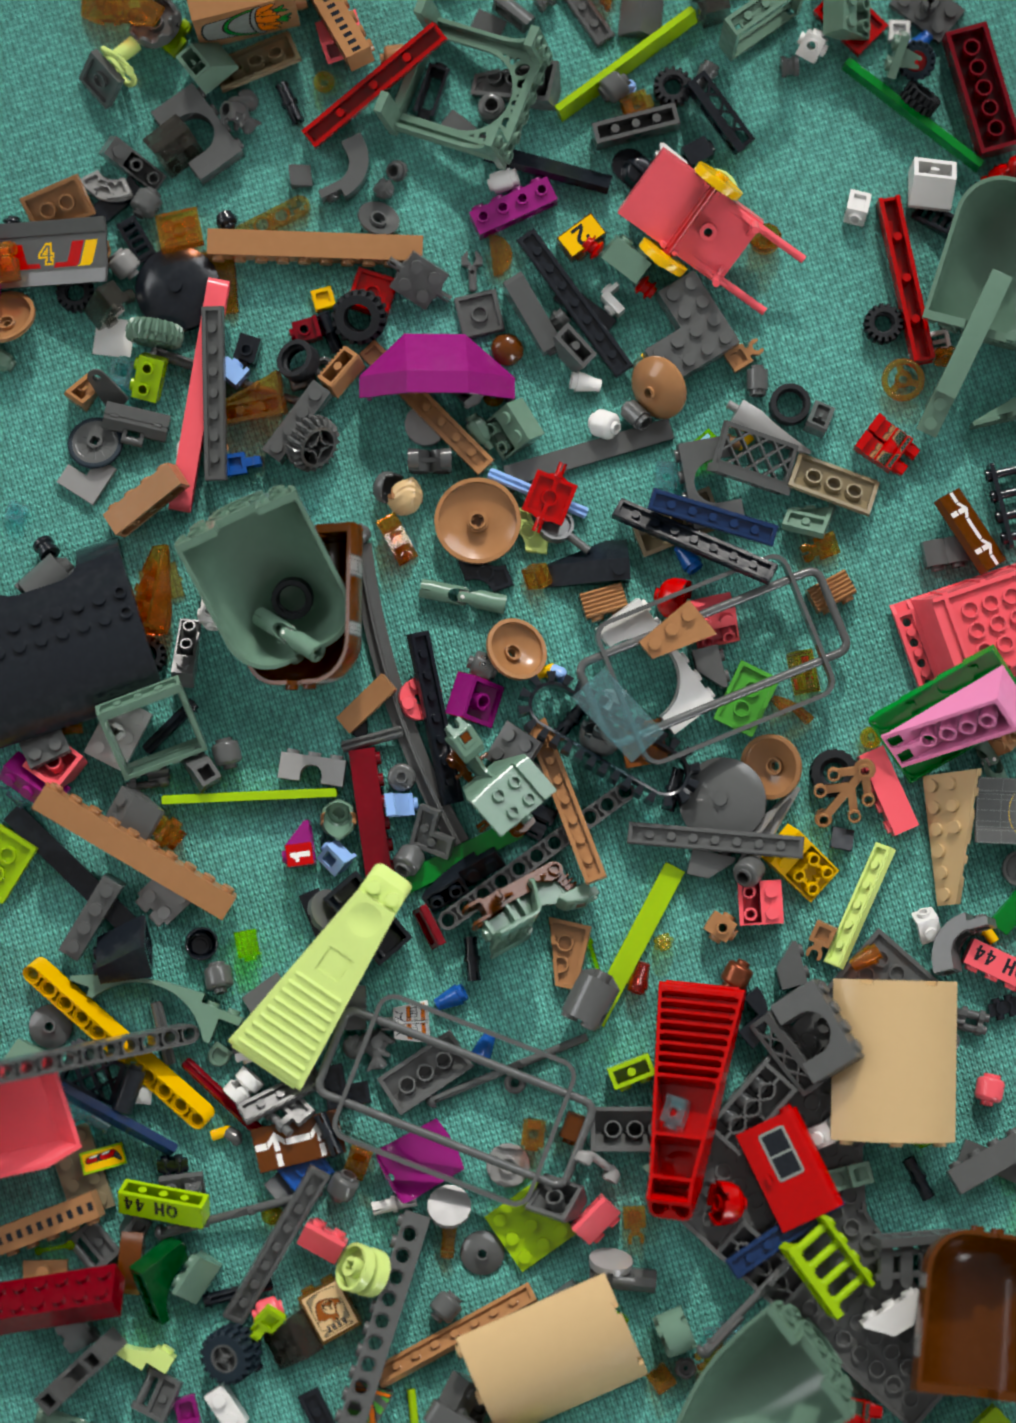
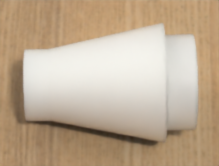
[569,371,602,392]

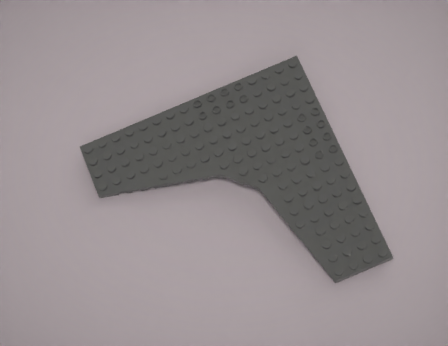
[679,928,944,1423]

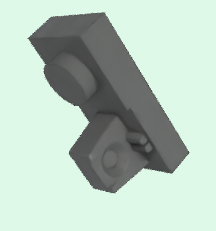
[158,1171,206,1193]

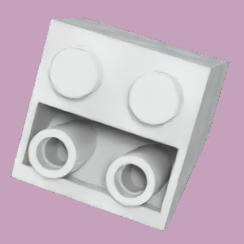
[908,157,957,212]

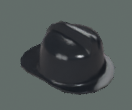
[612,148,652,190]

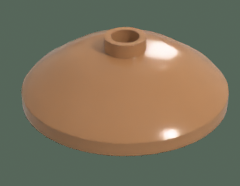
[0,291,36,343]
[631,356,687,419]
[486,618,547,681]
[740,734,802,800]

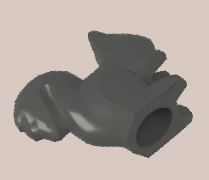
[220,89,261,135]
[342,1027,396,1072]

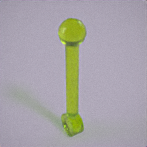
[588,938,600,969]
[34,1240,75,1256]

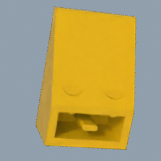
[761,824,840,903]

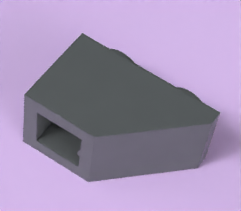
[691,644,730,689]
[181,752,221,793]
[686,850,735,879]
[775,940,810,990]

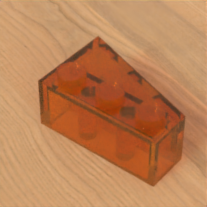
[226,370,288,426]

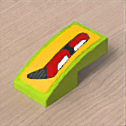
[79,1142,127,1175]

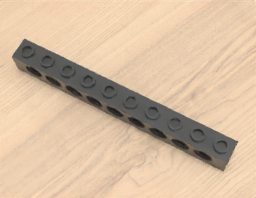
[334,1210,431,1423]

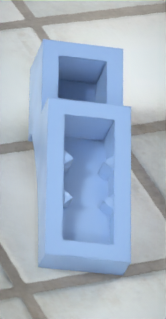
[384,793,419,818]

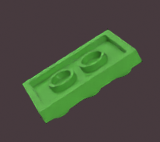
[713,660,778,738]

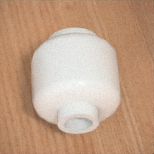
[588,409,621,440]

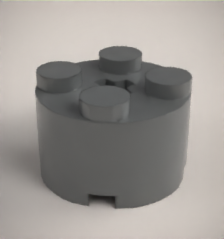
[54,1320,101,1354]

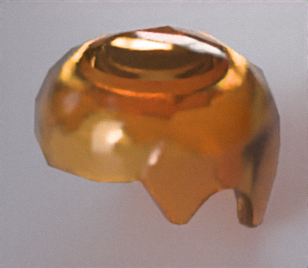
[749,223,782,255]

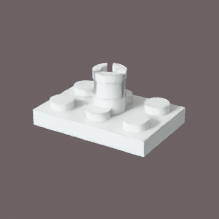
[84,708,153,771]

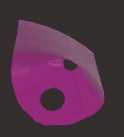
[376,1118,464,1204]

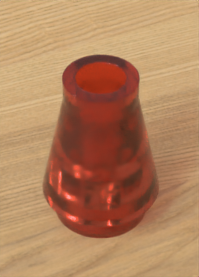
[627,961,651,995]

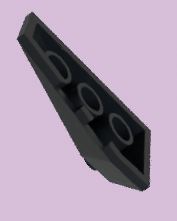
[542,539,631,588]

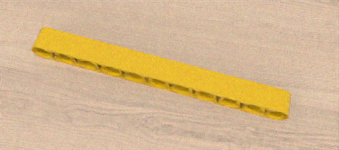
[23,957,215,1129]

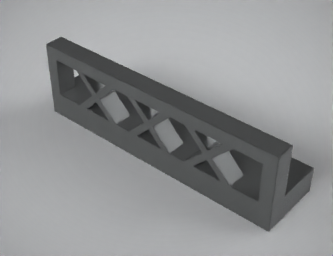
[749,1009,825,1097]

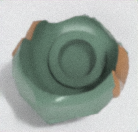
[320,799,357,841]

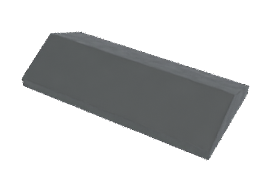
[377,1030,474,1116]

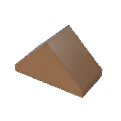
[64,373,98,412]

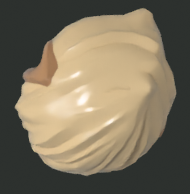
[387,477,423,516]

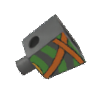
[348,1380,394,1423]

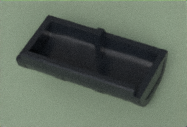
[323,871,413,966]

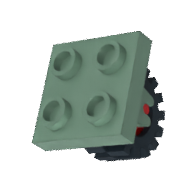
[883,29,936,81]

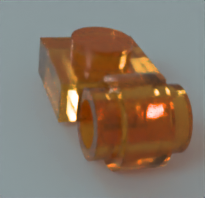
[0,241,21,284]

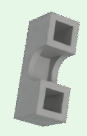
[278,748,347,788]

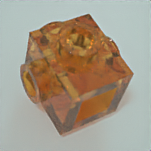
[152,814,187,850]

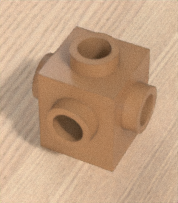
[702,910,738,944]

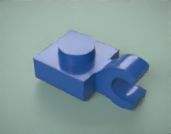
[227,452,263,477]

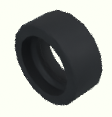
[277,339,320,383]
[769,383,811,426]
[271,577,314,620]

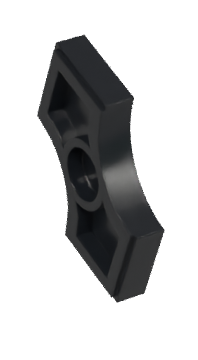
[458,560,514,593]

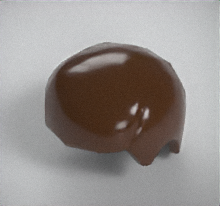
[490,333,524,366]

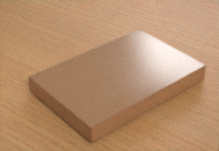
[19,173,96,222]

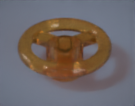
[881,358,925,402]

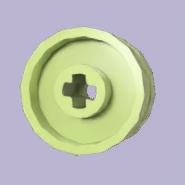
[335,1243,391,1298]

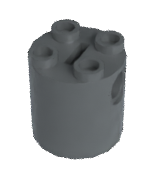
[15,553,75,593]
[561,968,620,1032]

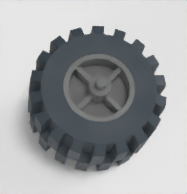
[200,1323,262,1386]

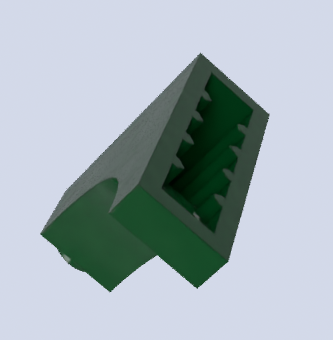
[129,1237,189,1325]

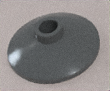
[358,201,400,234]
[29,1004,73,1048]
[460,1230,504,1275]

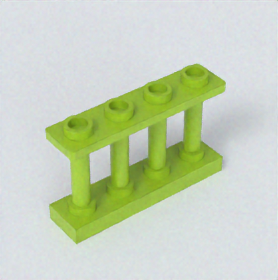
[778,1215,876,1320]

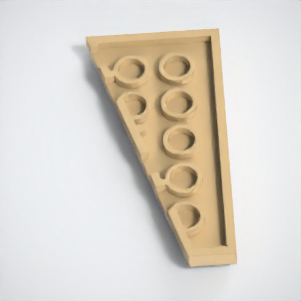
[922,768,982,906]

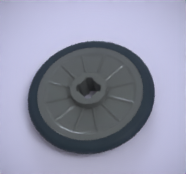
[68,417,123,469]

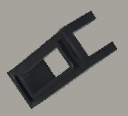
[413,62,450,122]

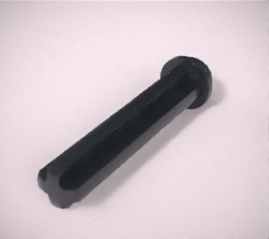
[142,698,199,754]
[203,1278,273,1309]

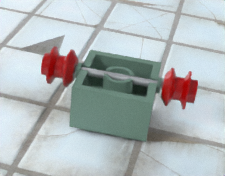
[581,233,658,300]

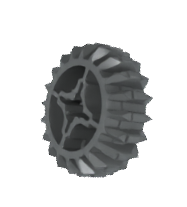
[284,414,340,472]

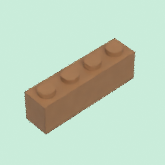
[102,462,190,538]

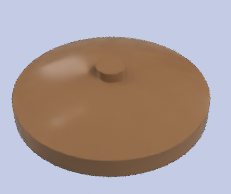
[434,477,521,564]

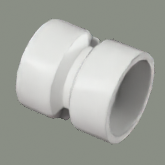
[223,1066,264,1104]

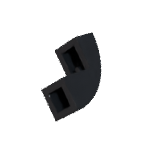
[738,986,768,1049]

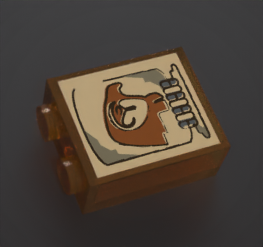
[298,1273,363,1345]

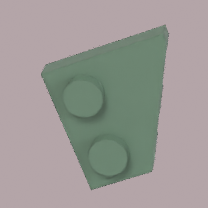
[782,503,835,539]

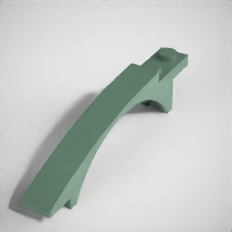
[916,269,1013,438]
[69,974,244,1043]

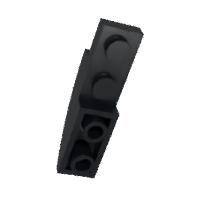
[421,846,506,912]

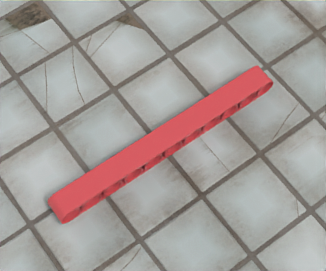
[169,277,230,513]

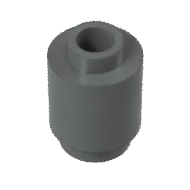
[747,365,768,397]
[621,400,652,431]

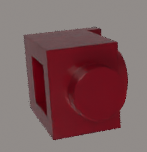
[289,315,323,344]

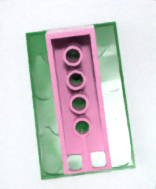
[868,644,1016,784]

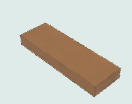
[336,674,397,734]

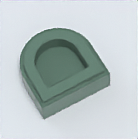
[208,1040,234,1067]

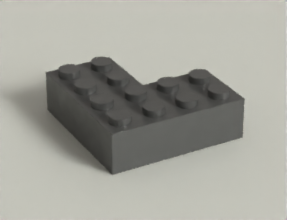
[643,270,740,380]

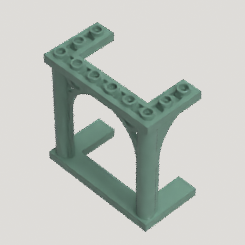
[373,0,553,170]

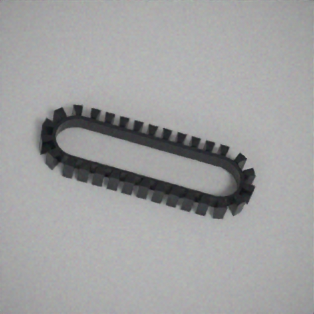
[517,671,701,809]

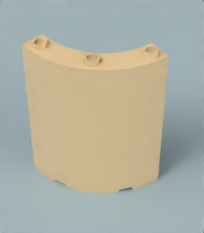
[831,979,957,1147]
[455,1273,649,1423]

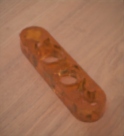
[235,195,310,230]

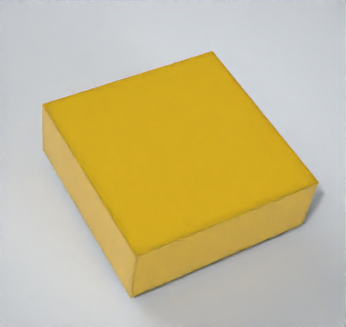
[310,286,336,313]

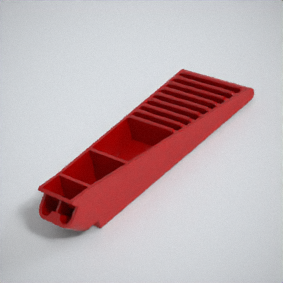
[646,980,746,1221]

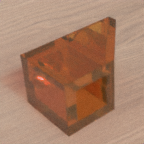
[375,512,418,566]

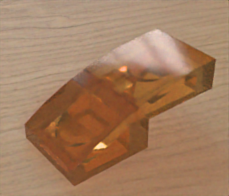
[770,695,814,725]

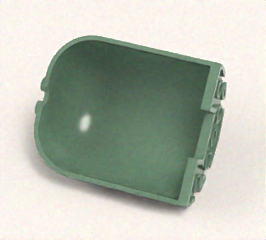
[922,175,1016,351]
[174,485,346,670]

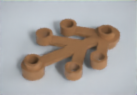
[813,759,876,827]

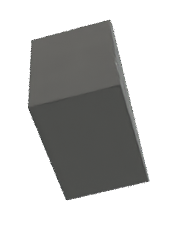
[803,400,835,439]

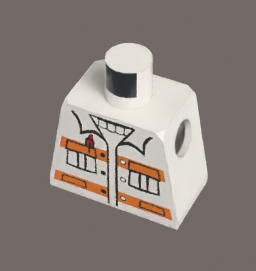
[381,1000,430,1042]

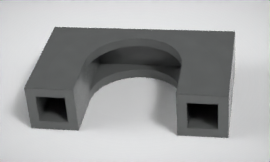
[151,83,244,185]
[673,434,745,530]
[770,979,864,1084]
[33,1326,128,1416]

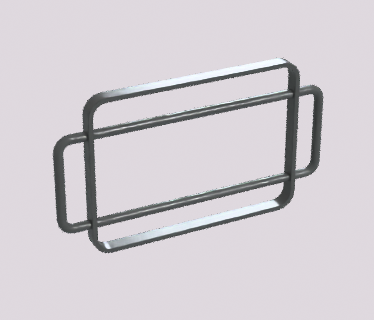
[576,554,850,765]
[315,994,596,1207]

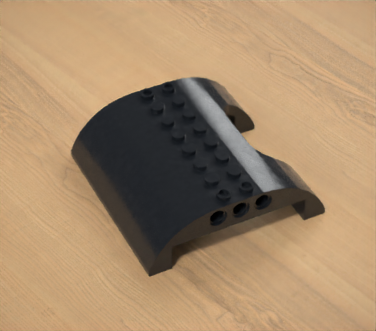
[0,537,162,749]

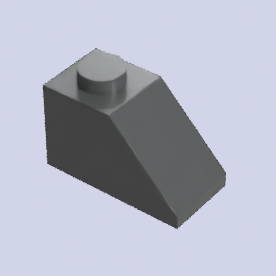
[553,323,597,372]

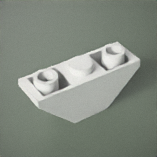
[859,1287,919,1336]

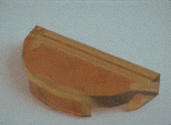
[489,235,512,278]

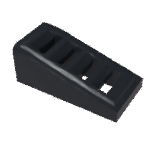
[911,208,954,239]
[116,215,156,265]

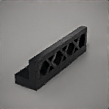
[683,70,755,155]

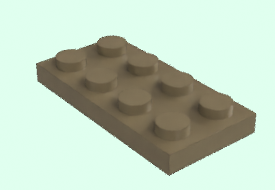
[55,1121,116,1209]

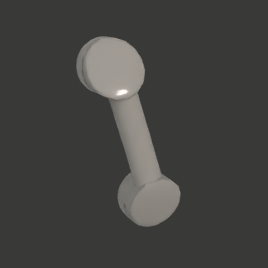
[574,1150,620,1185]

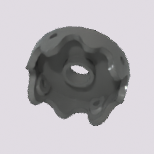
[127,0,182,49]

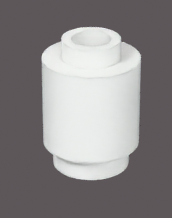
[487,168,520,195]

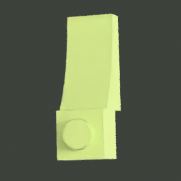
[116,1344,177,1374]

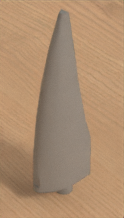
[726,400,811,454]
[737,786,800,863]

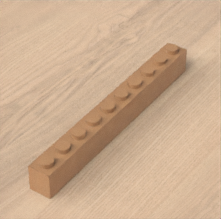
[207,228,423,268]
[31,782,237,920]

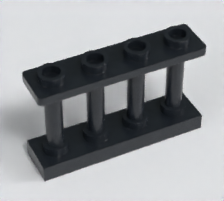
[984,463,1016,550]

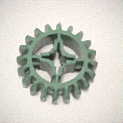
[125,316,184,350]

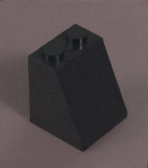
[93,915,153,984]

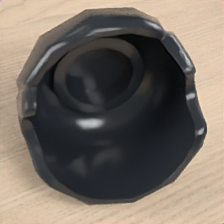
[185,927,218,961]

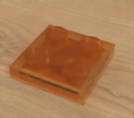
[155,206,205,254]

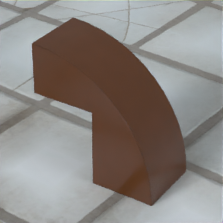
[118,1232,146,1295]

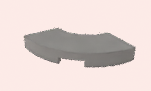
[81,170,134,202]

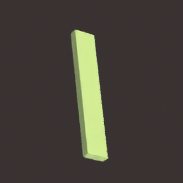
[823,842,896,970]

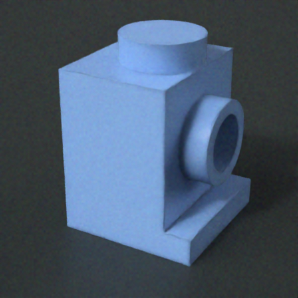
[225,356,251,390]
[317,840,357,877]

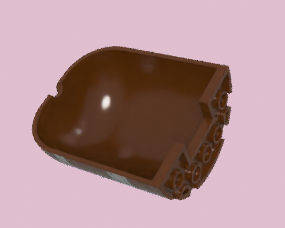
[247,522,363,691]
[910,1225,1016,1403]

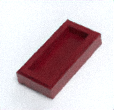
[412,904,446,950]

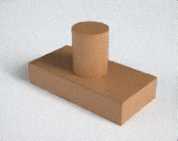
[23,1259,68,1278]

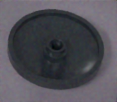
[135,247,220,332]

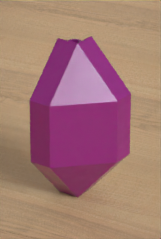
[359,334,515,402]

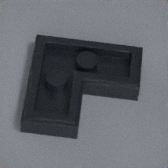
[324,1063,372,1111]

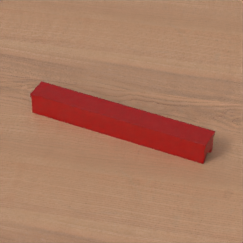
[301,21,448,149]
[876,194,935,367]

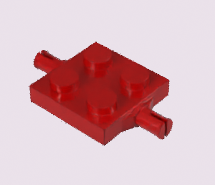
[521,462,578,533]

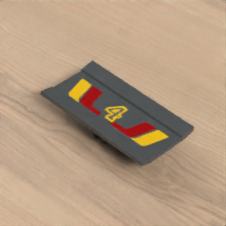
[0,216,108,289]

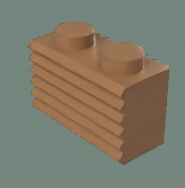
[317,346,366,398]
[805,569,857,615]
[579,582,628,623]

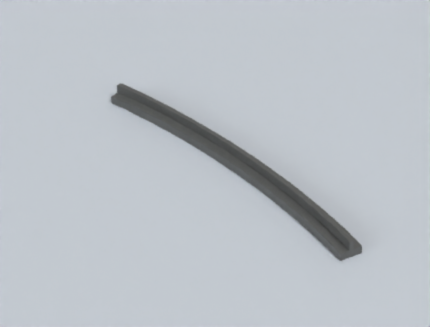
[362,543,469,847]

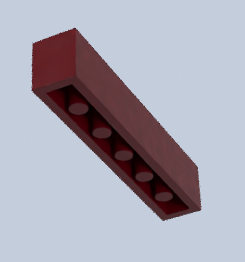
[348,747,396,877]

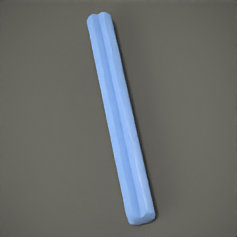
[487,468,588,518]

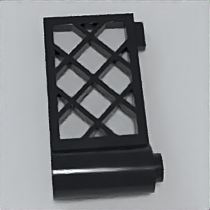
[59,1038,146,1114]

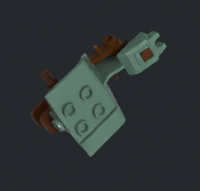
[444,716,557,838]
[461,861,600,960]

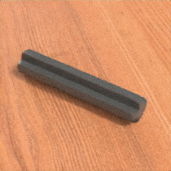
[341,726,404,753]
[151,1001,176,1065]

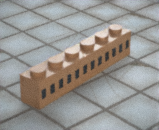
[310,0,375,72]
[0,1189,106,1257]

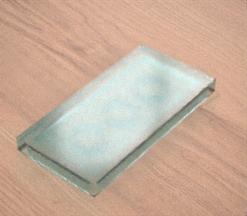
[572,668,664,763]

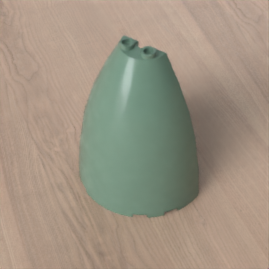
[676,1300,856,1423]

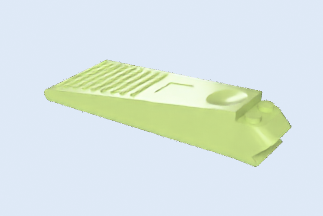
[227,864,412,1091]

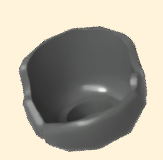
[373,471,403,503]

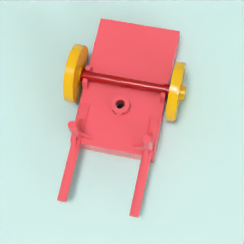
[618,147,806,315]

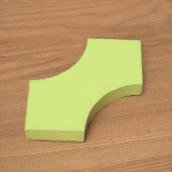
[519,507,548,555]

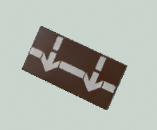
[934,488,1006,575]
[250,1109,347,1174]

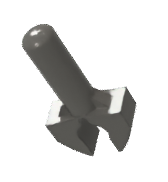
[461,251,483,292]

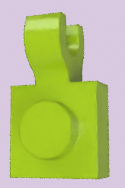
[160,18,193,59]
[250,1303,286,1341]

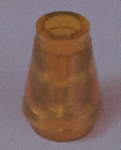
[849,943,883,971]

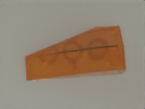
[81,0,166,27]
[134,544,172,636]

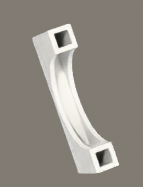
[595,598,715,735]

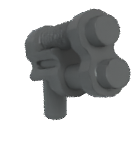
[126,765,171,790]
[957,1006,990,1036]

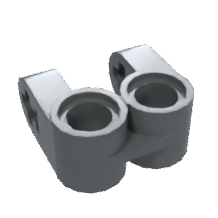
[408,448,452,474]

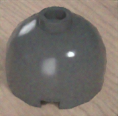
[578,717,624,757]

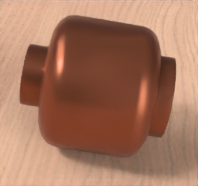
[721,958,753,990]

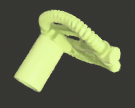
[100,36,141,87]

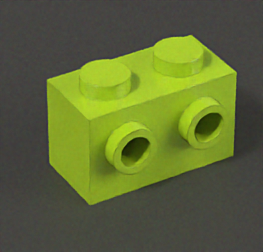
[129,352,169,403]
[606,1052,655,1092]

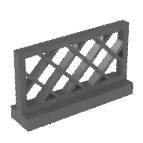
[706,420,799,496]

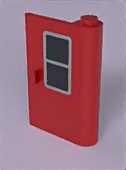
[736,1104,844,1233]

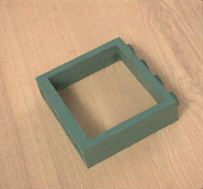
[718,0,803,62]
[95,675,207,781]

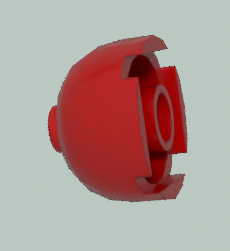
[654,577,692,618]
[707,1181,747,1226]

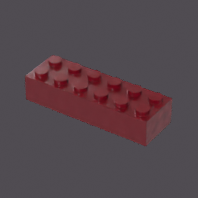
[941,21,1016,159]
[0,1263,125,1335]

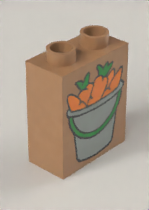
[187,0,308,45]

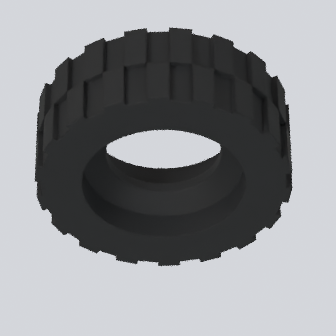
[809,749,856,797]

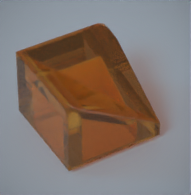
[521,563,553,590]
[646,1362,677,1395]

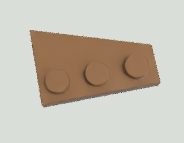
[638,600,717,659]
[549,917,592,989]

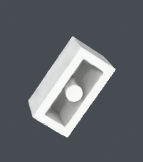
[204,1382,250,1423]

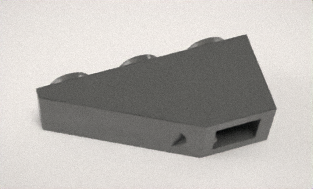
[98,136,167,191]
[171,618,202,688]

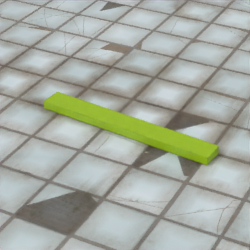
[555,6,698,122]
[161,788,338,804]
[601,862,685,1027]

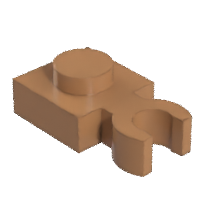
[723,338,764,374]
[806,919,838,961]

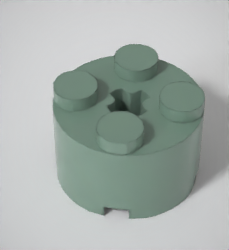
[652,1305,697,1358]

